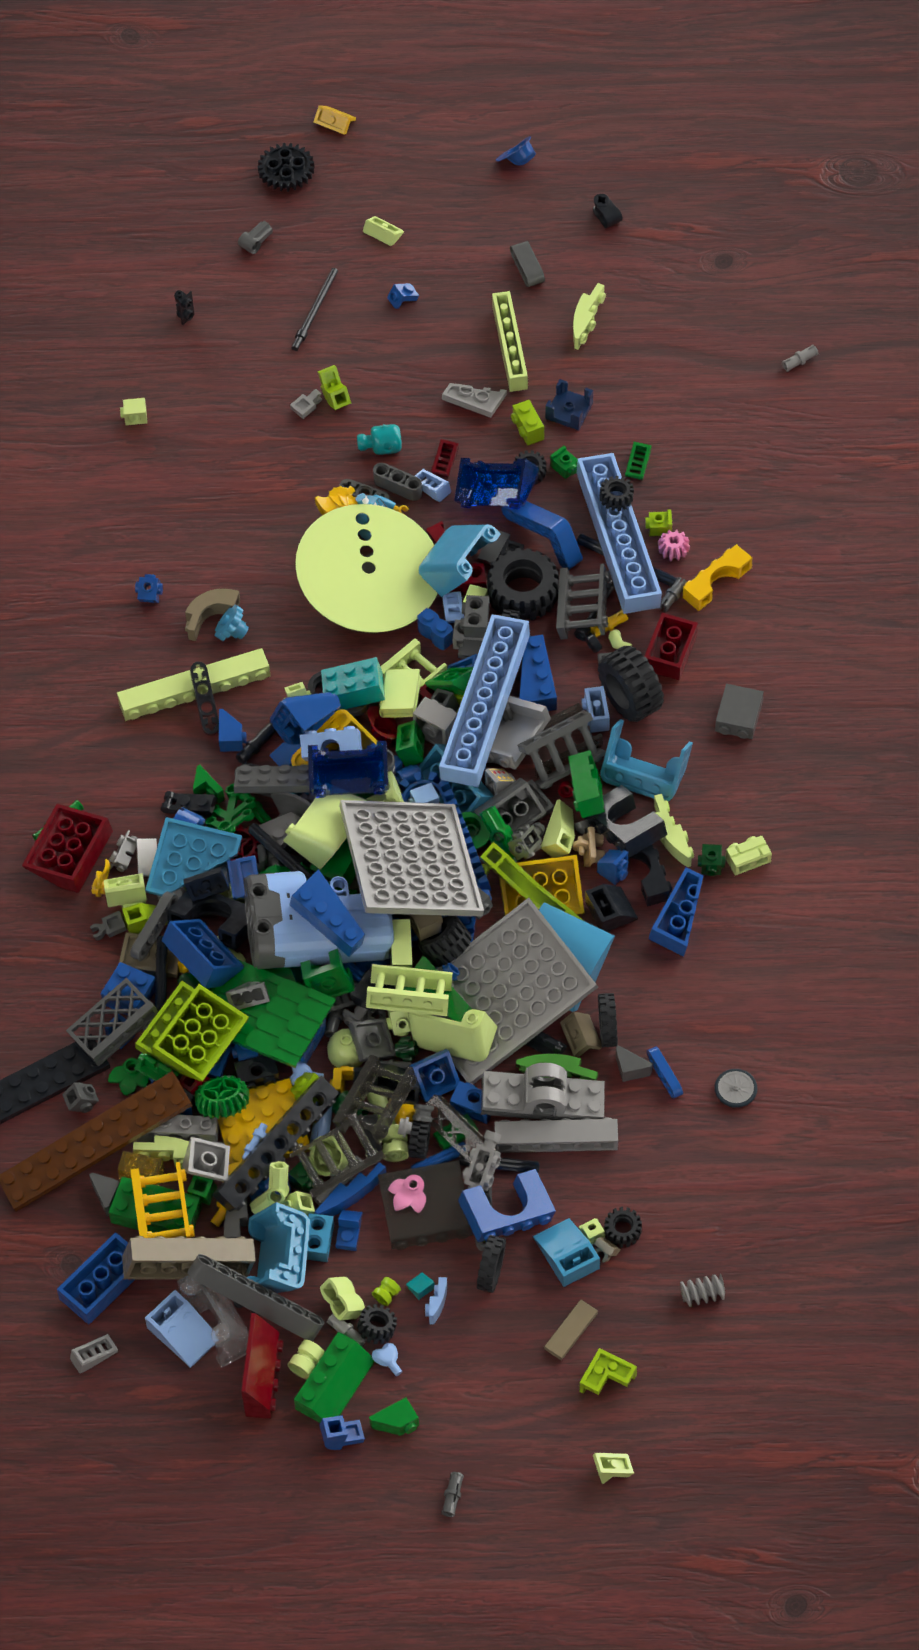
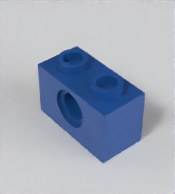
[450,1081,491,1124]

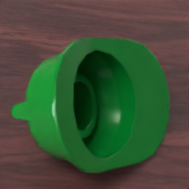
[461,812,490,849]

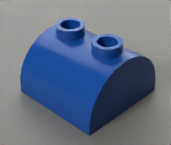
[409,1049,460,1102]

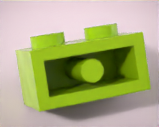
[511,400,544,446]

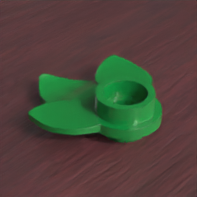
[108,1058,149,1096]

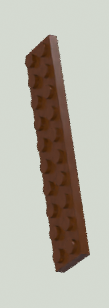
[0,1071,193,1212]

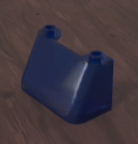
[454,458,539,510]
[308,741,389,798]

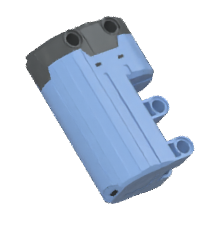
[244,871,394,969]

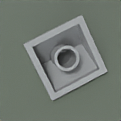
[182,1137,230,1182]

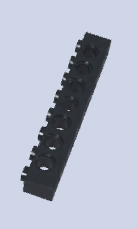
[212,1076,339,1212]

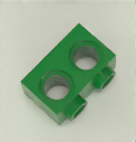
[396,720,425,767]

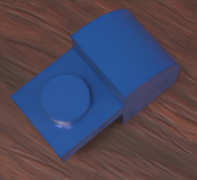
[320,1415,365,1450]

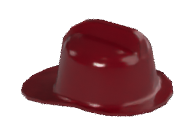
[367,706,398,747]

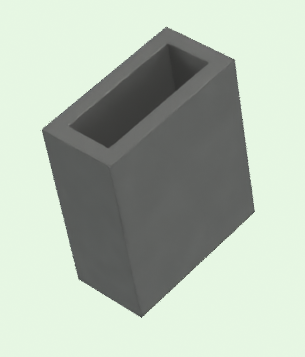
[715,683,764,739]

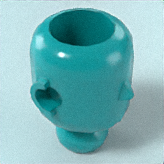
[357,424,402,455]

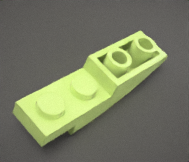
[573,283,606,350]
[654,794,694,867]
[133,1135,189,1169]

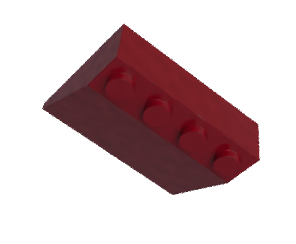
[22,804,113,893]
[241,1313,284,1419]

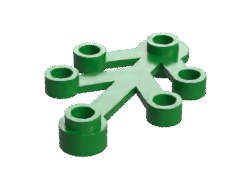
[205,783,257,833]

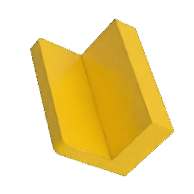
[313,106,356,134]

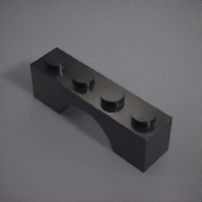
[628,845,672,907]

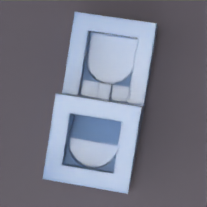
[442,591,464,623]

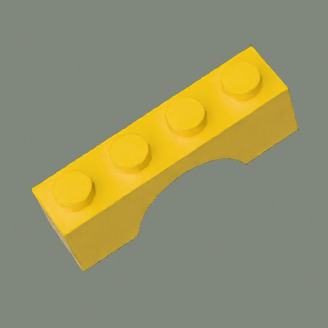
[683,544,753,611]

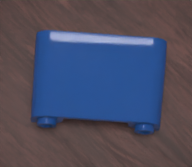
[270,692,341,745]

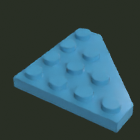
[145,817,242,896]

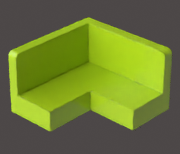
[580,1348,637,1395]

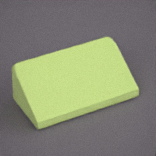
[363,216,404,246]

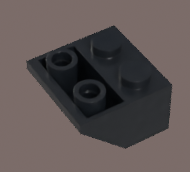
[585,884,638,932]

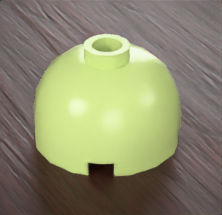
[327,1029,364,1068]
[308,1135,350,1176]

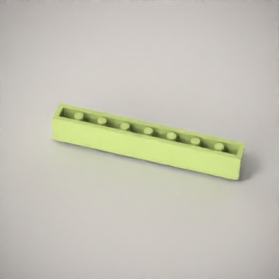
[117,648,270,721]

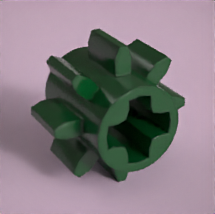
[395,1036,419,1062]

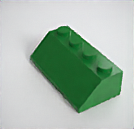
[294,1332,375,1423]

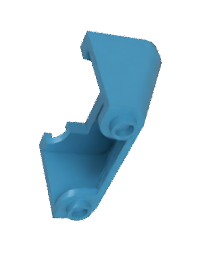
[419,524,501,597]
[247,1202,310,1293]

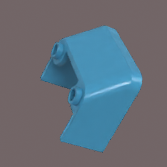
[601,719,693,801]

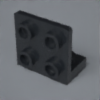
[183,864,229,901]

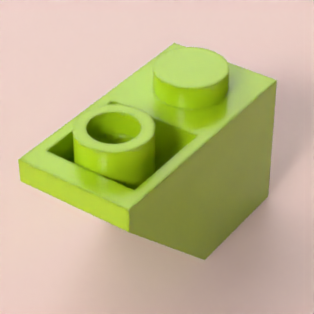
[122,903,167,934]

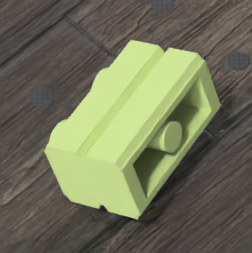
[726,836,772,876]

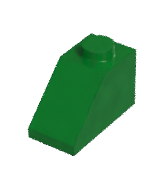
[369,1397,419,1436]

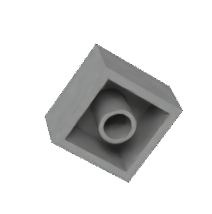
[413,697,457,745]

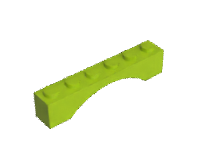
[479,842,582,920]

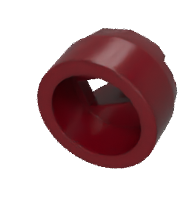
[558,781,574,798]

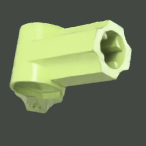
[249,1161,290,1214]

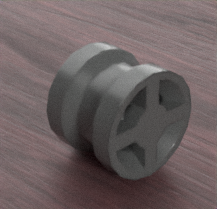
[412,1104,434,1123]

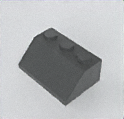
[473,778,547,838]

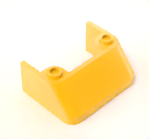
[291,709,384,789]

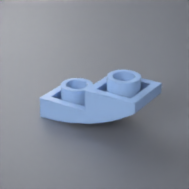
[425,1277,447,1324]

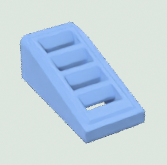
[415,469,451,502]

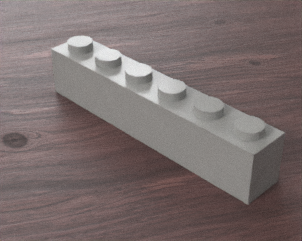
[495,1117,618,1153]

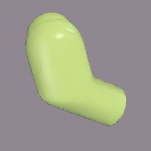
[609,629,632,649]

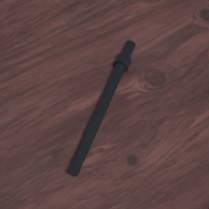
[291,268,338,351]

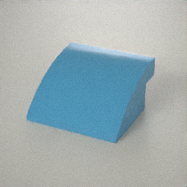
[539,903,615,1012]

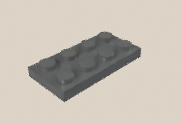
[234,764,315,793]

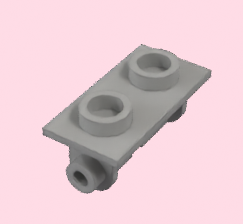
[109,830,138,872]

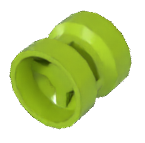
[372,1277,401,1306]

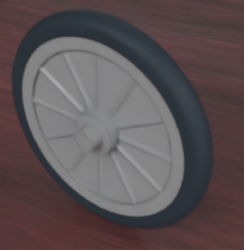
[714,1069,757,1108]

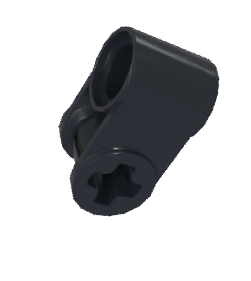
[593,194,623,228]

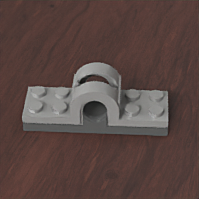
[481,1063,604,1120]

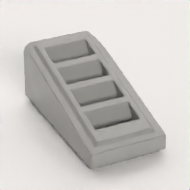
[70,1334,118,1373]

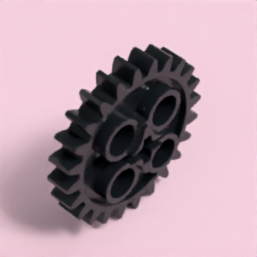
[258,143,315,192]

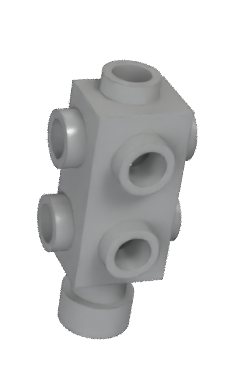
[463,1130,502,1192]

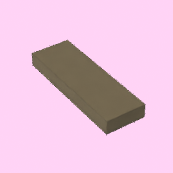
[544,1300,598,1361]

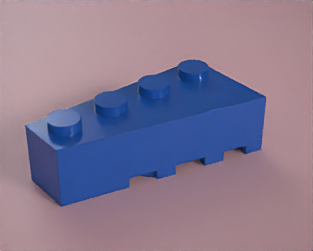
[519,635,557,711]
[649,867,703,957]
[289,869,365,957]

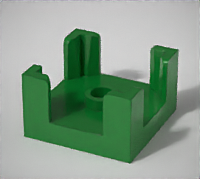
[300,949,355,998]

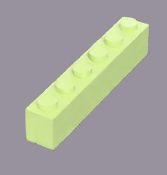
[492,291,528,392]

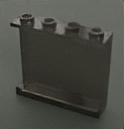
[378,1160,473,1250]

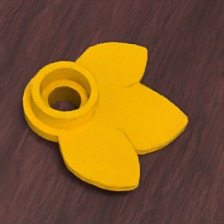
[92,859,110,897]

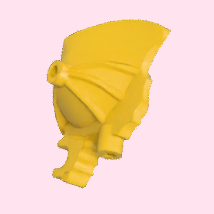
[315,486,358,516]

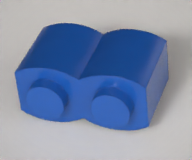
[417,608,453,650]

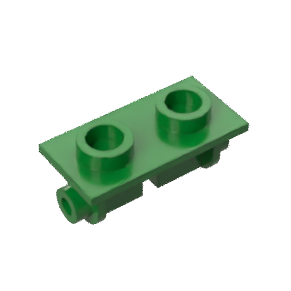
[134,1053,179,1081]

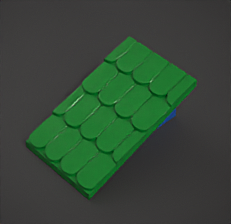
[211,959,336,1068]

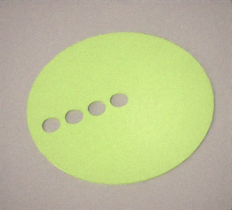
[296,504,437,633]

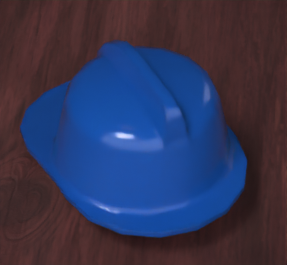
[496,136,536,165]

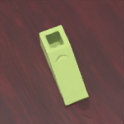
[541,799,575,858]

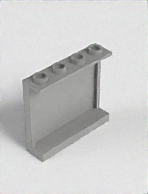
[448,696,551,769]

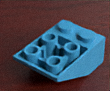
[533,1218,600,1287]

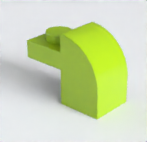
[318,365,351,410]

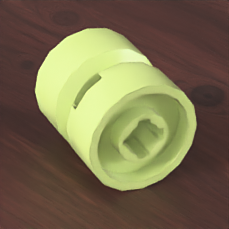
[381,1124,409,1162]
[287,1339,325,1380]

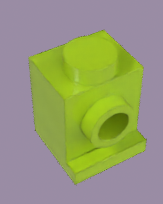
[645,509,672,536]

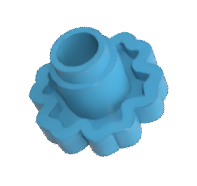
[214,605,249,641]

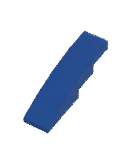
[314,1162,386,1216]

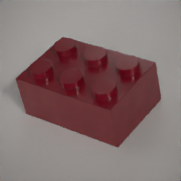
[644,613,698,680]

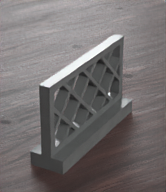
[66,978,158,1067]

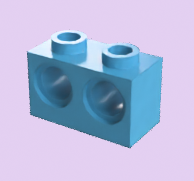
[307,1213,334,1262]

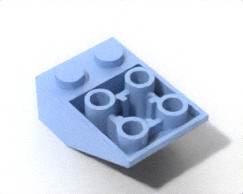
[145,1290,221,1368]

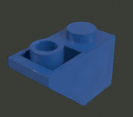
[597,849,629,885]

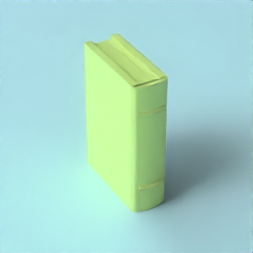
[379,669,422,718]

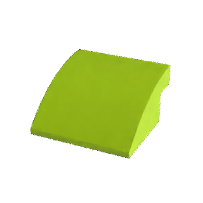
[135,981,249,1082]

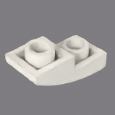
[136,839,157,877]

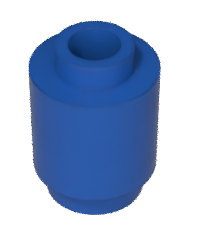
[395,765,422,789]

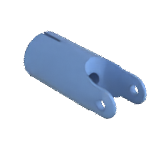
[310,1101,333,1143]

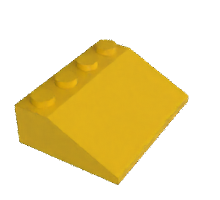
[499,855,585,916]

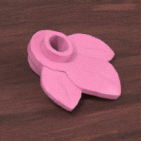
[388,1175,426,1213]

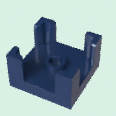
[545,379,593,430]

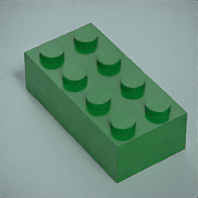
[109,1177,202,1238]

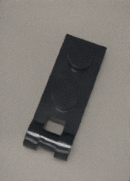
[160,791,217,815]

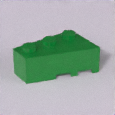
[568,750,605,818]

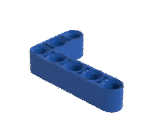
[501,497,583,570]

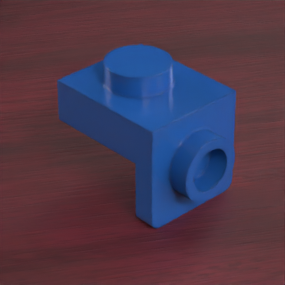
[387,283,419,309]

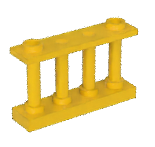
[131,1162,195,1238]

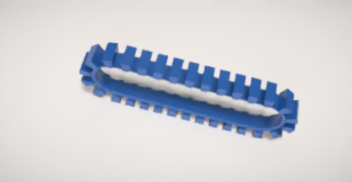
[399,771,492,925]

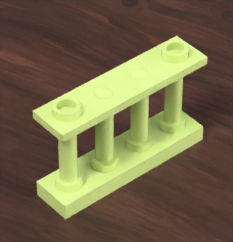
[381,639,447,719]
[366,964,453,1016]

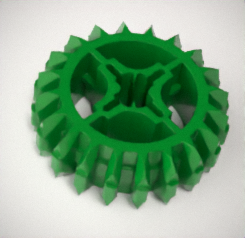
[195,1075,250,1120]

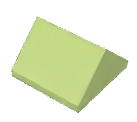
[104,873,147,907]

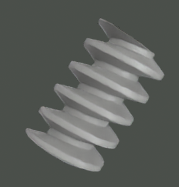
[680,1273,725,1307]

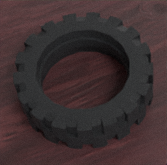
[598,993,618,1047]
[477,1235,506,1293]

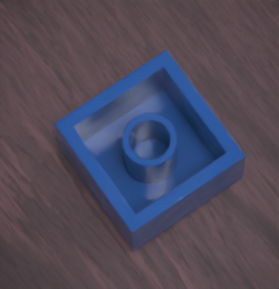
[101,962,156,1016]

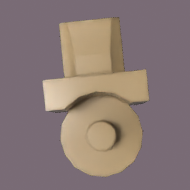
[572,827,605,867]

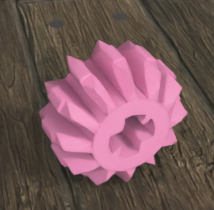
[658,529,690,561]

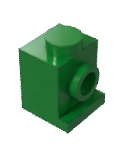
[550,445,578,479]

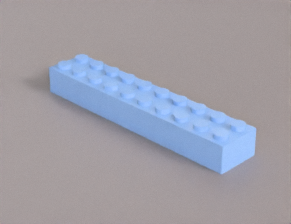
[576,453,662,614]
[439,614,530,787]

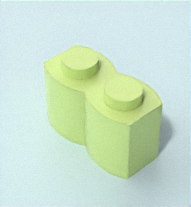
[320,1277,365,1320]

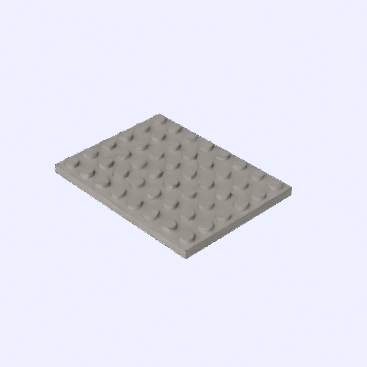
[339,800,484,916]
[433,898,598,1084]

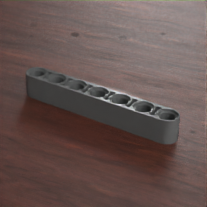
[187,1254,324,1341]

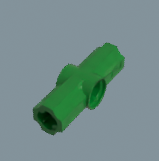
[479,806,518,862]

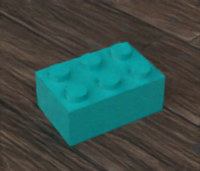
[321,657,385,712]

